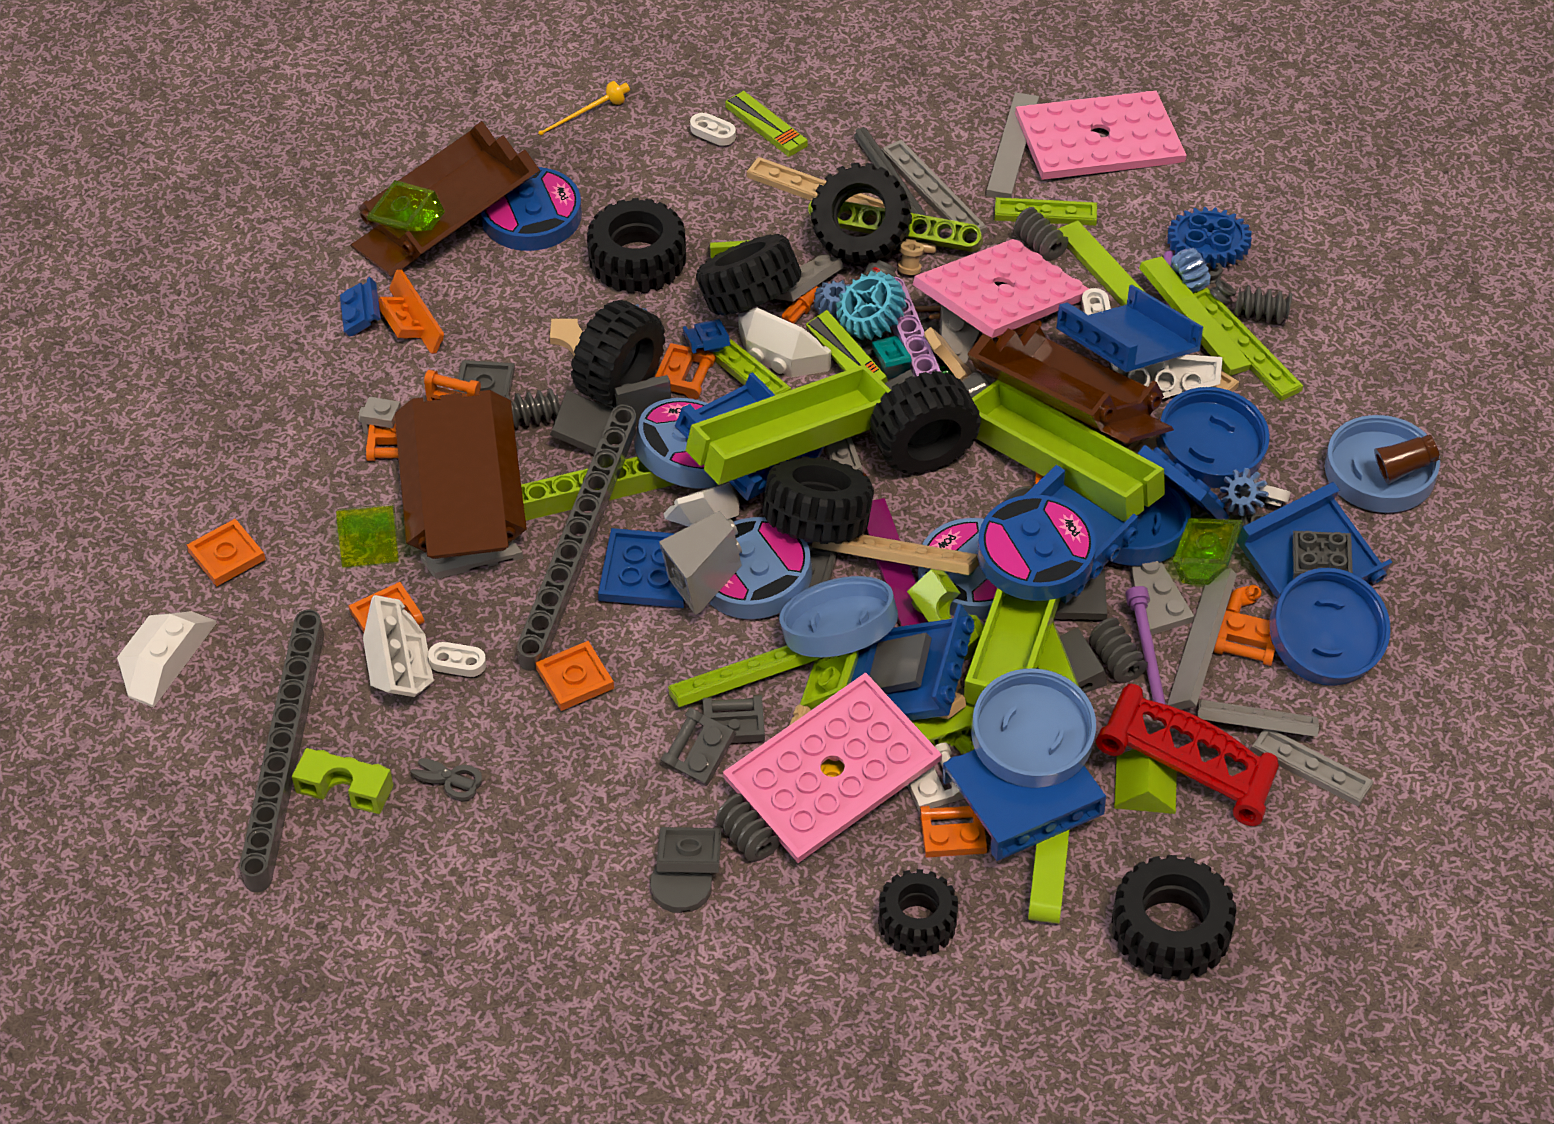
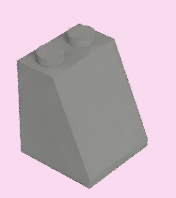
[659,511,742,615]

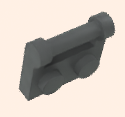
[703,695,765,743]
[660,707,737,785]

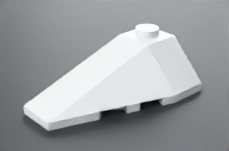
[1110,354,1223,398]

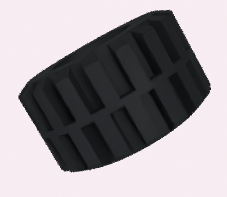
[878,869,958,957]

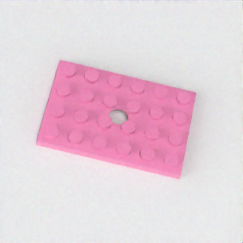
[1015,91,1187,180]
[912,239,1089,338]
[723,673,942,863]

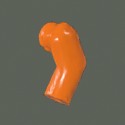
[1226,585,1261,613]

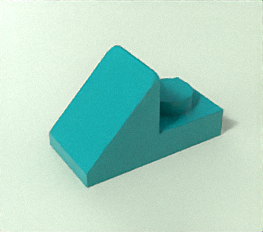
[872,336,912,380]

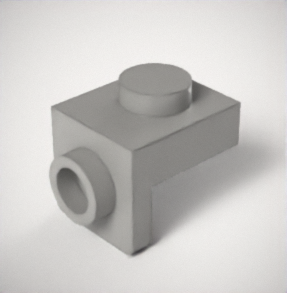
[358,397,401,434]

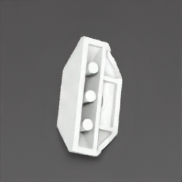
[738,308,831,378]
[664,483,740,527]
[363,595,434,697]
[117,611,216,708]

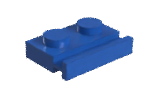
[340,277,381,336]
[683,319,730,353]

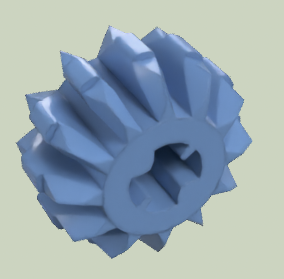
[1171,248,1211,293]
[814,279,851,322]
[1220,468,1269,516]

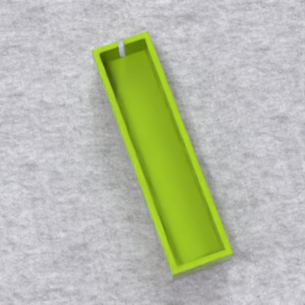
[685,365,891,485]
[972,380,1165,522]
[964,588,1061,705]

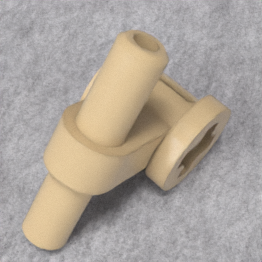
[895,238,936,275]

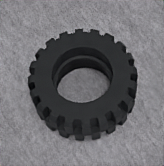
[810,162,912,266]
[587,198,686,294]
[696,234,802,316]
[571,300,665,409]
[870,371,981,474]
[763,456,874,544]
[1111,855,1237,980]

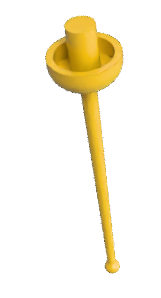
[539,81,630,136]

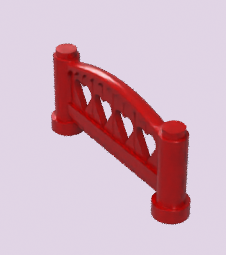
[1096,684,1279,826]

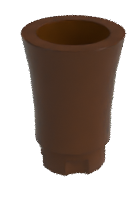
[1374,434,1440,485]

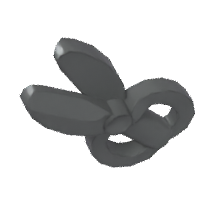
[410,758,482,801]

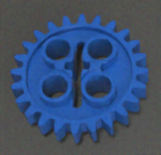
[1167,207,1252,269]

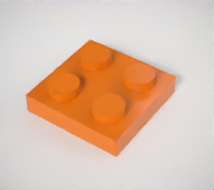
[186,519,266,587]
[535,641,614,711]

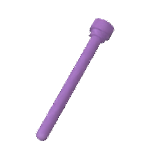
[1125,586,1166,704]

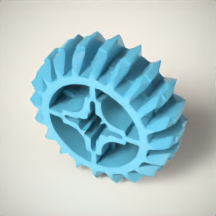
[836,271,907,340]

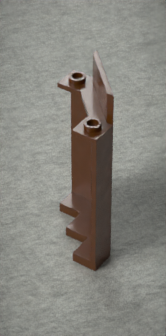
[350,121,540,277]
[967,323,1174,444]
[395,390,527,559]

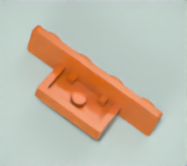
[378,270,444,353]

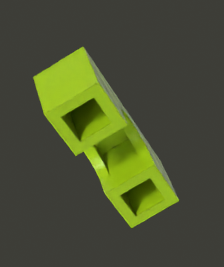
[907,569,984,660]
[292,748,394,814]

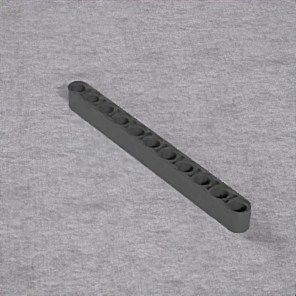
[517,405,636,671]
[240,609,324,892]

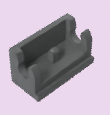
[1060,627,1107,693]

